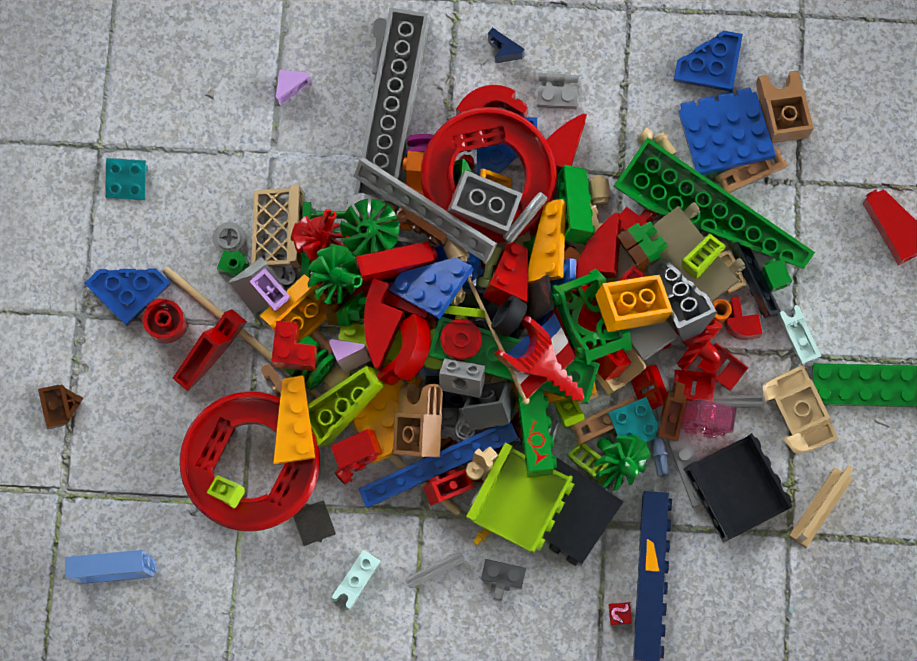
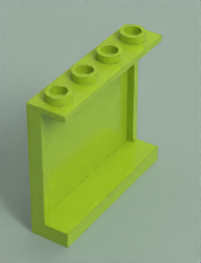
[466,443,574,554]

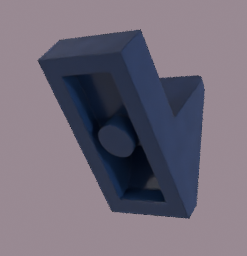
[488,27,525,63]

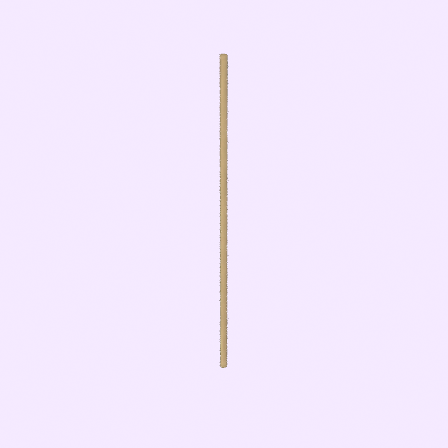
[163,267,462,516]

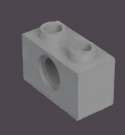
[439,358,485,398]

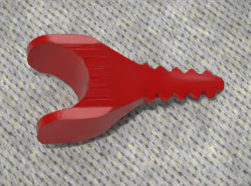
[494,316,584,401]

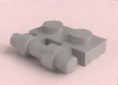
[537,71,579,109]

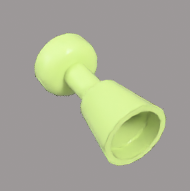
[478,246,502,287]

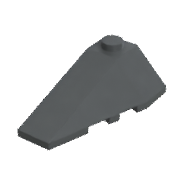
[647,259,717,342]

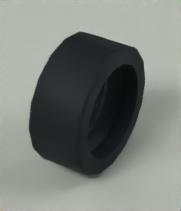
[491,296,527,337]

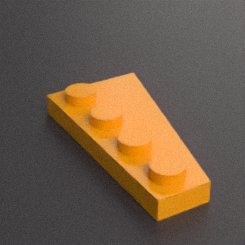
[528,199,566,285]
[273,375,315,465]

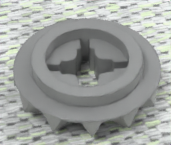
[213,222,245,253]

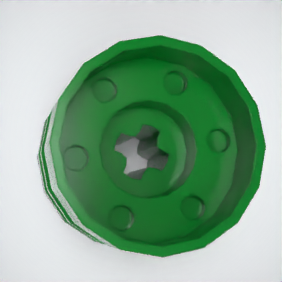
[282,336,336,391]

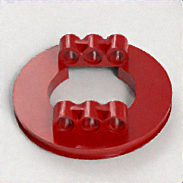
[420,107,557,243]
[179,392,320,532]

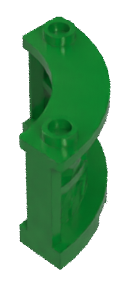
[551,269,632,365]

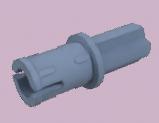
[651,437,669,477]

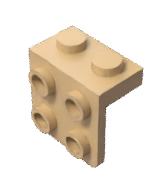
[596,347,646,395]

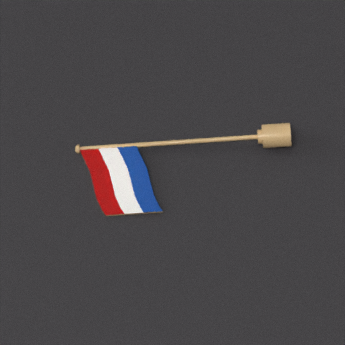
[443,239,575,405]

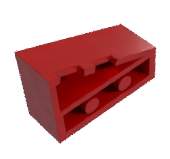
[483,242,528,306]

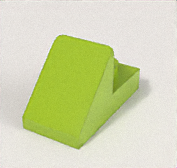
[553,399,585,428]
[207,475,245,508]

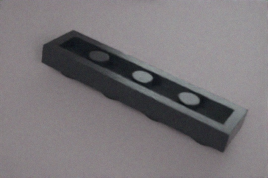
[730,242,781,319]

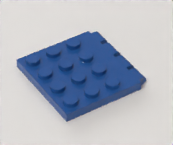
[678,87,776,175]

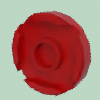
[440,319,482,361]

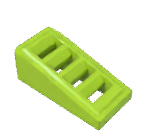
[681,234,725,279]
[567,444,609,484]

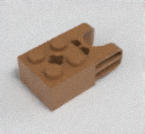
[756,71,814,143]
[393,383,443,457]

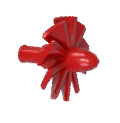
[290,209,349,262]
[674,319,723,371]

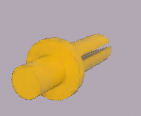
[472,529,491,546]

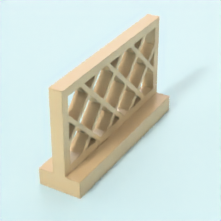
[251,185,304,268]
[789,465,854,548]

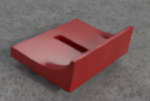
[698,343,749,391]
[631,364,667,410]
[674,369,716,404]

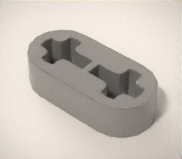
[271,250,297,287]

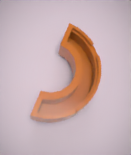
[400,151,424,231]

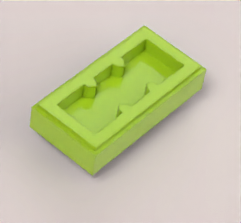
[444,306,486,320]

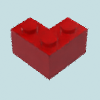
[271,321,317,371]
[331,429,383,472]

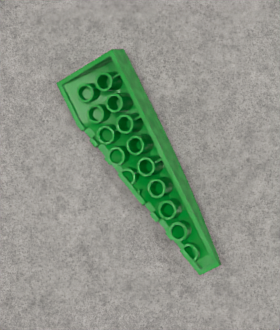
[613,137,815,269]

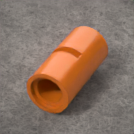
[708,299,732,325]

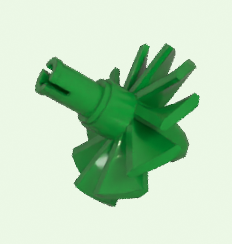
[340,199,400,256]
[308,244,362,304]
[594,434,650,490]

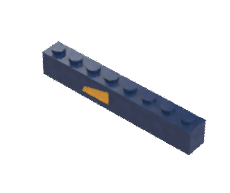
[633,491,672,661]

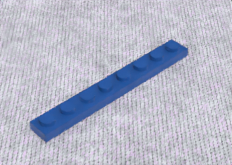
[359,421,519,508]

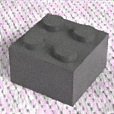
[463,381,517,430]

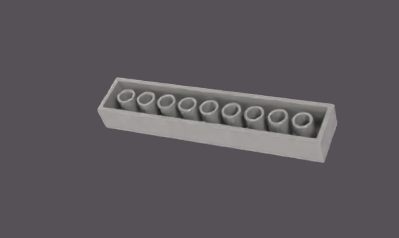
[354,8,429,205]

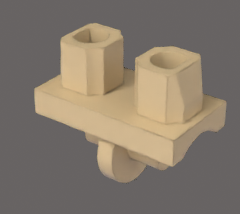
[466,446,498,482]

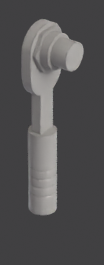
[372,18,387,74]

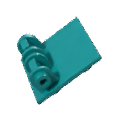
[105,158,148,200]
[608,397,659,442]

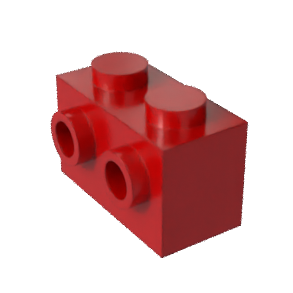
[423,468,475,506]

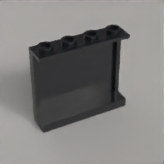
[683,433,793,543]
[543,457,624,566]

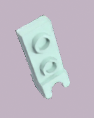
[778,305,821,365]
[332,550,381,610]

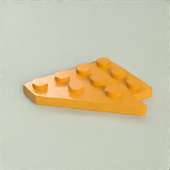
[353,377,422,464]

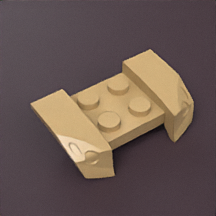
[762,365,839,455]

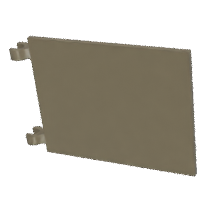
[595,202,746,356]

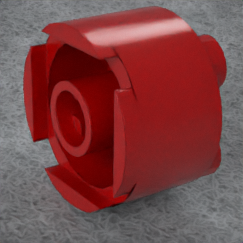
[142,298,187,344]

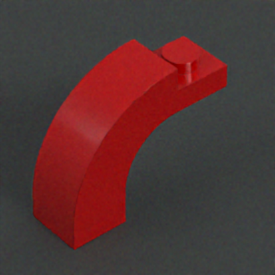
[456,85,528,117]
[376,314,431,386]

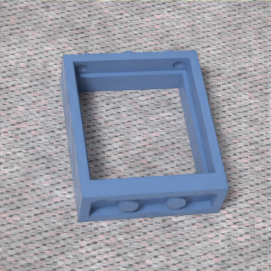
[65,550,157,584]

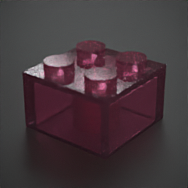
[681,399,737,439]

